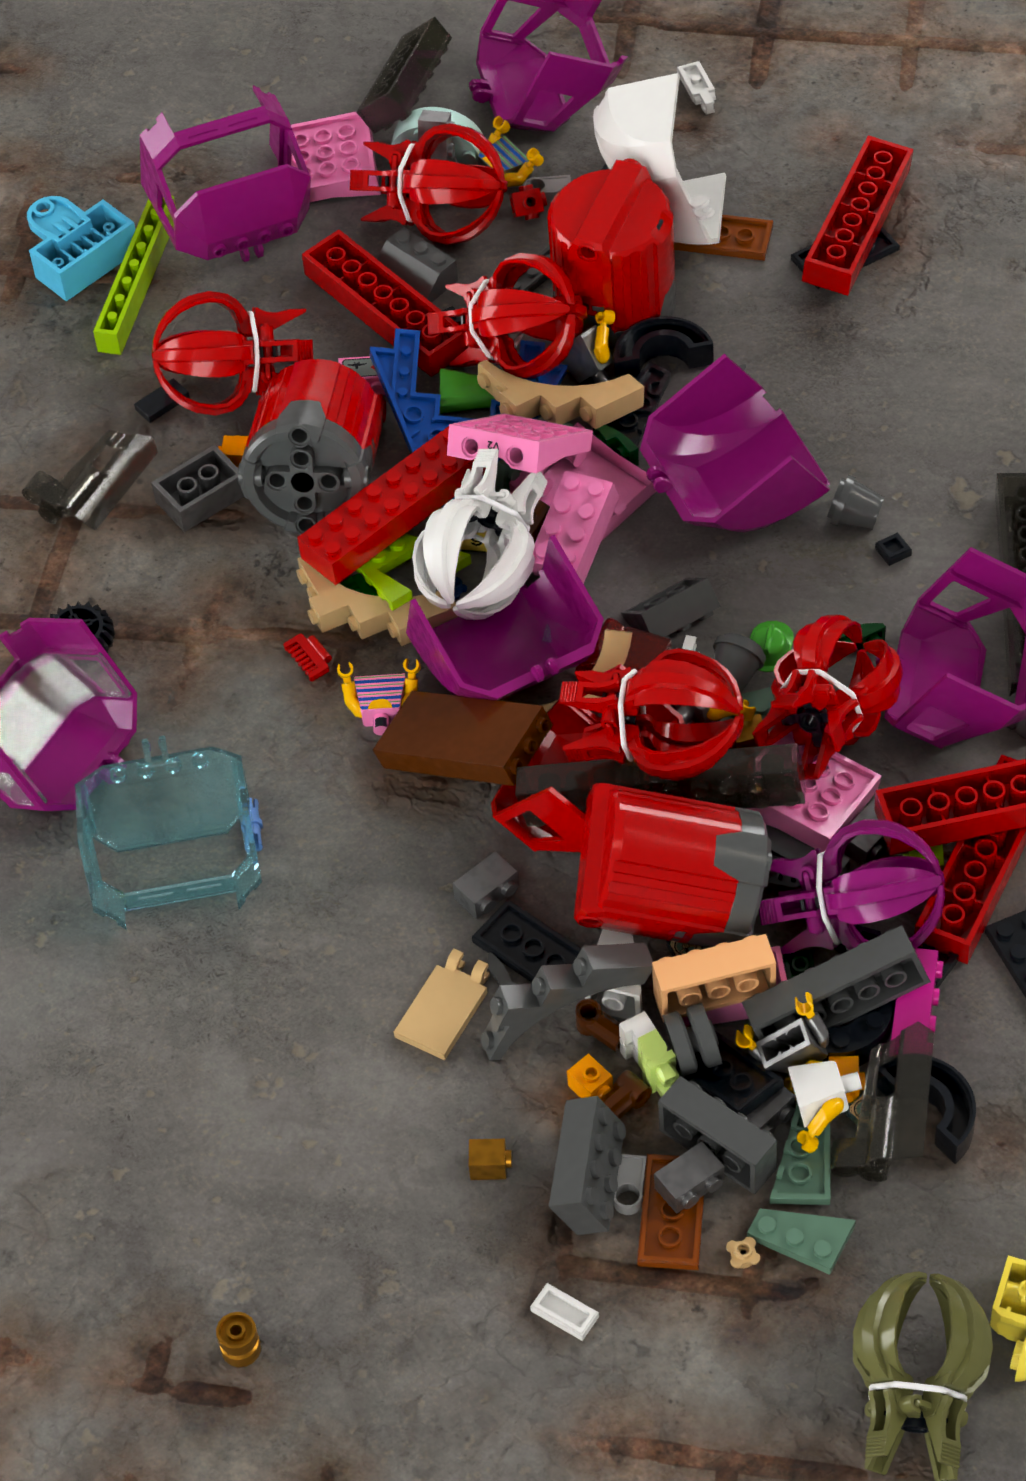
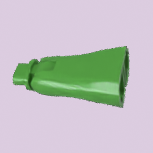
[440,368,496,414]

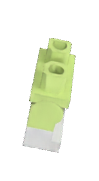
[619,1011,679,1097]

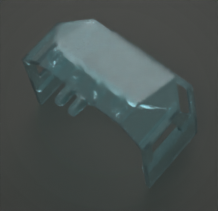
[75,736,262,930]

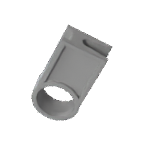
[523,175,571,202]
[613,1154,647,1215]

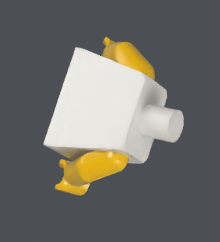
[784,1060,862,1153]

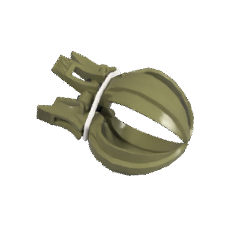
[853,1271,993,1481]

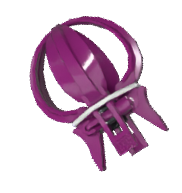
[758,819,945,955]

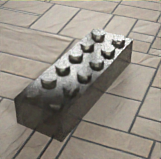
[356,17,452,134]

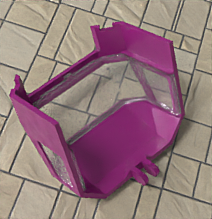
[0,618,137,811]

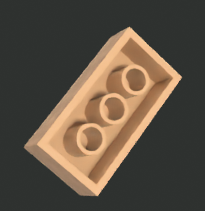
[652,934,776,1022]

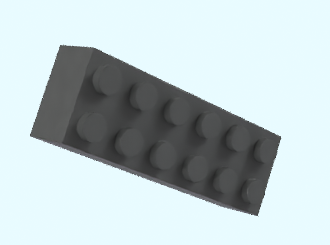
[742,925,931,1040]

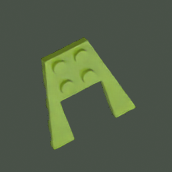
[356,533,472,611]

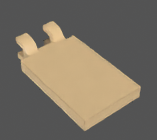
[394,948,490,1060]

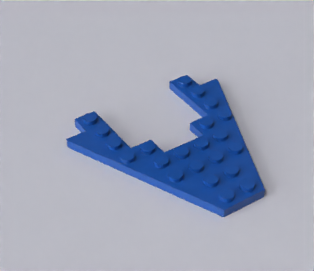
[369,328,568,507]

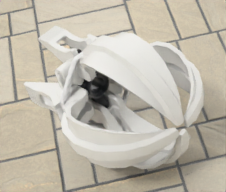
[412,449,548,620]

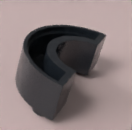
[614,316,714,379]
[823,1000,893,1066]
[874,1054,976,1164]

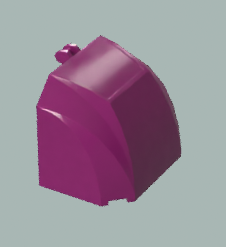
[640,353,830,533]
[406,535,604,701]

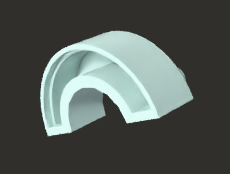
[391,107,484,165]

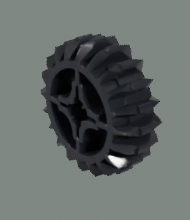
[50,601,115,665]

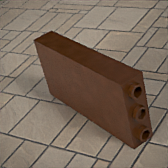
[373,691,553,786]

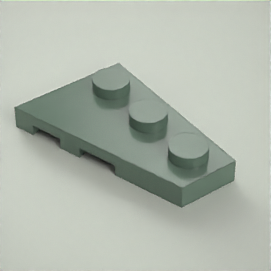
[747,1208,856,1275]

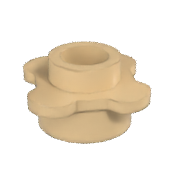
[726,1237,760,1268]

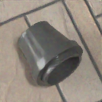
[827,474,885,530]
[713,633,766,693]

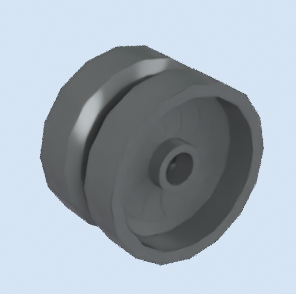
[662,1002,722,1077]

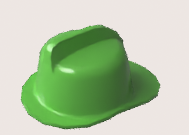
[750,621,794,672]

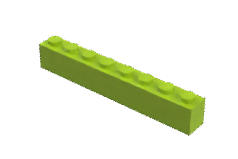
[93,196,176,355]

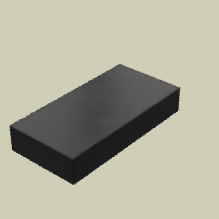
[134,378,190,423]

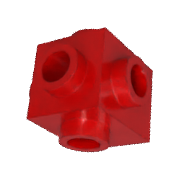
[509,184,547,220]

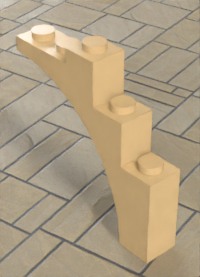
[477,360,644,429]
[296,557,458,646]

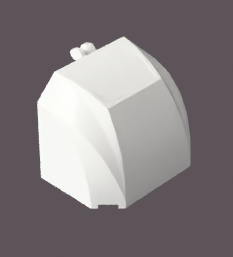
[593,73,726,245]

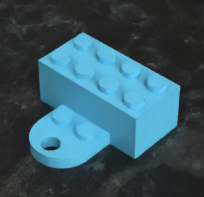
[27,196,136,301]

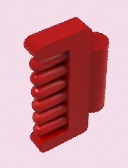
[283,633,332,681]

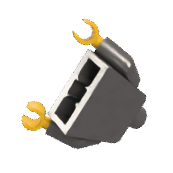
[736,992,829,1073]

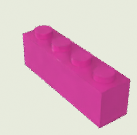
[889,948,944,1058]

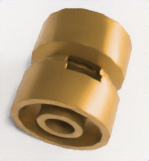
[216,1312,261,1368]

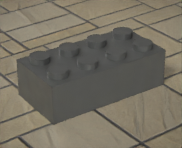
[658,1076,777,1195]
[549,1096,626,1235]

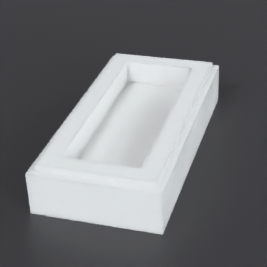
[530,1283,599,1341]

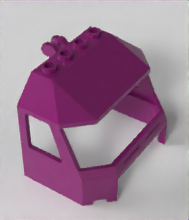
[468,0,628,132]
[140,85,311,262]
[875,547,1026,749]

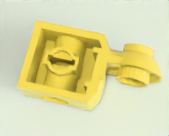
[990,1255,1026,1382]

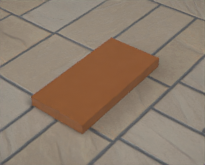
[674,215,773,261]
[637,1154,704,1270]

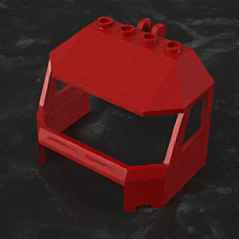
[491,664,684,852]

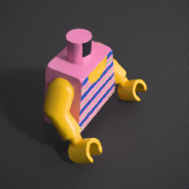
[337,658,421,735]

